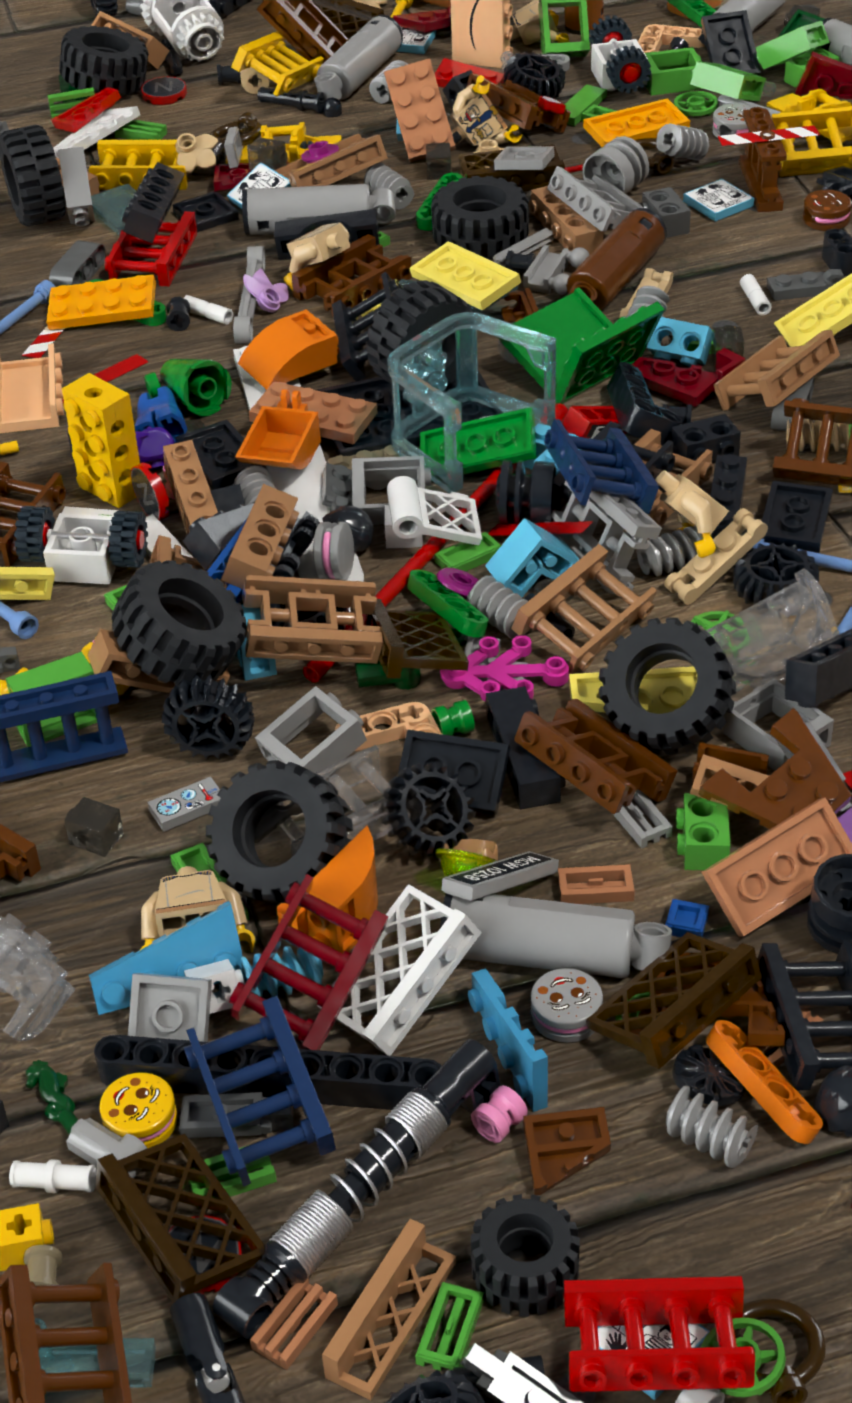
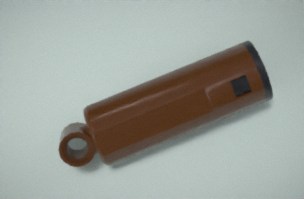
[566,208,667,311]

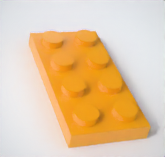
[583,98,690,147]
[46,274,156,330]

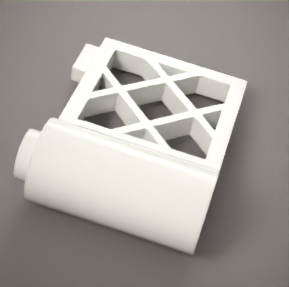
[387,476,482,545]

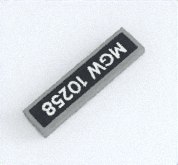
[441,851,559,901]

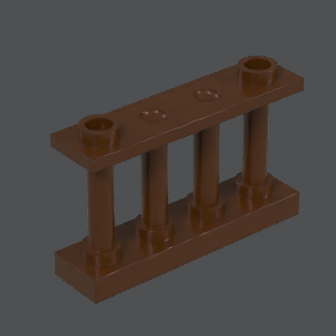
[773,398,852,487]
[0,462,66,567]
[0,1263,132,1403]

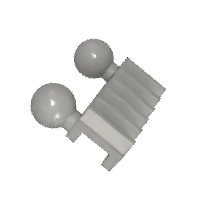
[523,245,589,295]

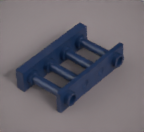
[544,419,659,514]
[0,671,128,782]
[184,996,336,1187]

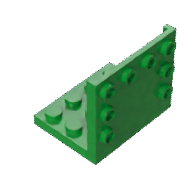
[495,287,665,404]

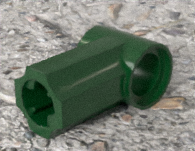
[355,660,421,690]

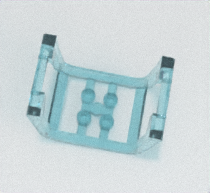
[387,312,557,493]

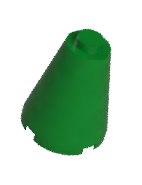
[160,359,232,416]

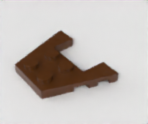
[698,708,852,829]
[631,952,785,1046]

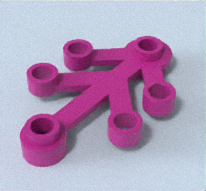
[440,635,569,702]

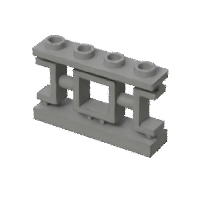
[547,166,644,232]
[545,464,662,594]

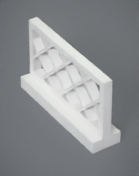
[317,884,482,1056]

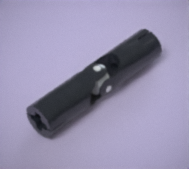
[170,1293,245,1403]

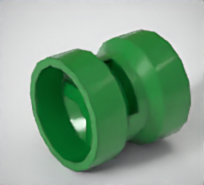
[431,700,475,736]

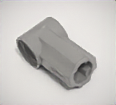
[66,1118,147,1178]

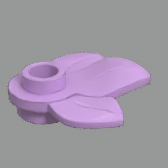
[243,269,289,312]

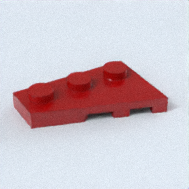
[435,58,504,88]
[51,87,121,133]

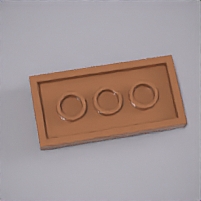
[384,58,456,162]
[249,382,377,444]
[701,797,852,937]

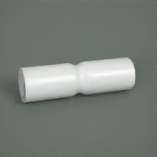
[740,274,772,316]
[183,295,233,325]

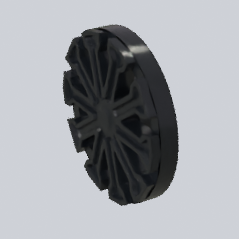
[672,1045,746,1106]

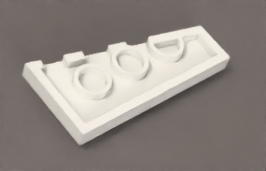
[53,106,141,158]

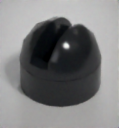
[669,37,689,50]
[323,97,342,118]

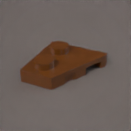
[523,1107,611,1195]

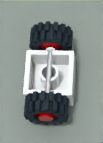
[589,15,651,93]
[14,506,148,584]

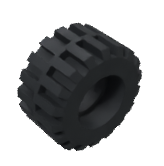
[471,1194,580,1317]

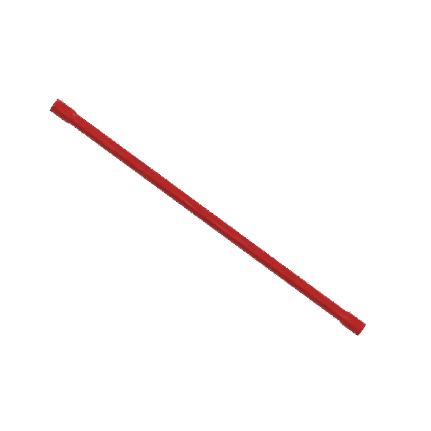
[303,403,568,683]

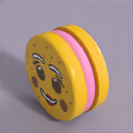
[100,1073,177,1148]

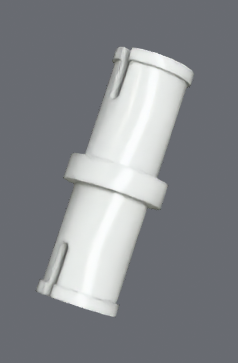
[9,1159,97,1193]

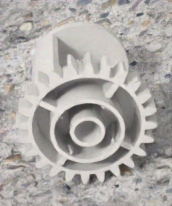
[140,0,224,62]

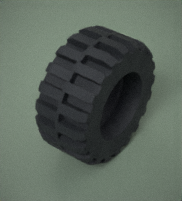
[59,26,149,96]
[0,124,66,227]
[431,176,529,260]
[366,280,476,396]
[111,560,247,686]
[599,617,736,755]
[206,760,353,905]

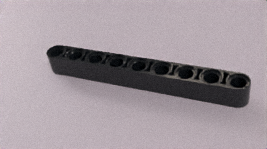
[94,1035,441,1110]

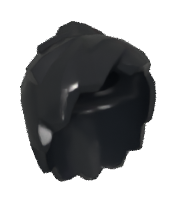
[322,505,374,552]
[813,1065,852,1137]

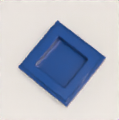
[665,899,709,937]

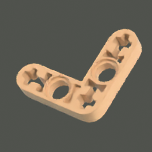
[638,24,705,53]
[335,702,442,751]

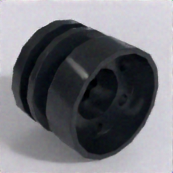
[496,460,556,524]
[807,854,852,954]

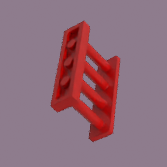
[104,211,197,287]
[564,1276,755,1392]

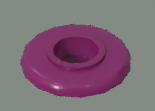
[301,141,339,163]
[437,568,479,598]

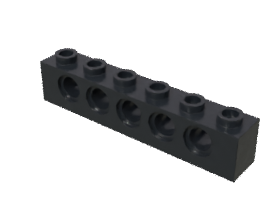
[122,162,185,243]

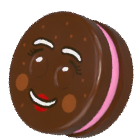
[803,190,852,231]

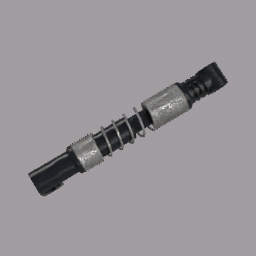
[212,1039,500,1339]

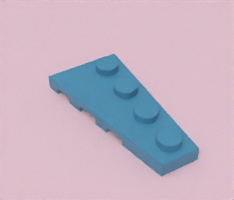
[89,901,243,1015]
[468,968,548,1112]

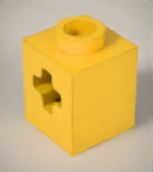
[0,1203,54,1272]

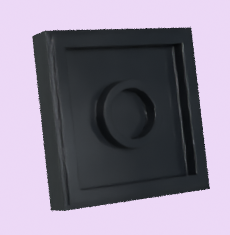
[172,191,239,232]

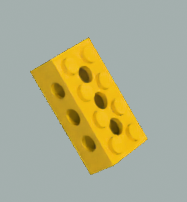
[62,373,140,509]

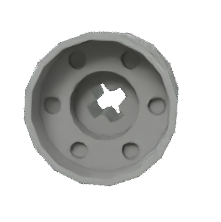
[583,136,649,194]

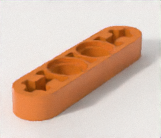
[706,1020,823,1144]

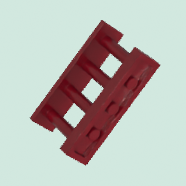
[229,874,388,1050]

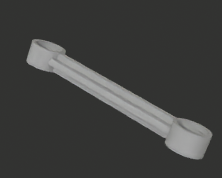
[233,246,266,344]

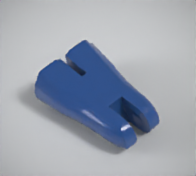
[134,386,187,443]

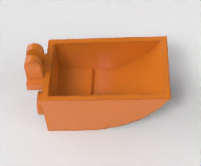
[238,309,339,390]
[235,389,321,470]
[277,825,378,953]

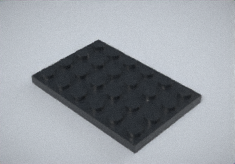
[316,358,503,456]

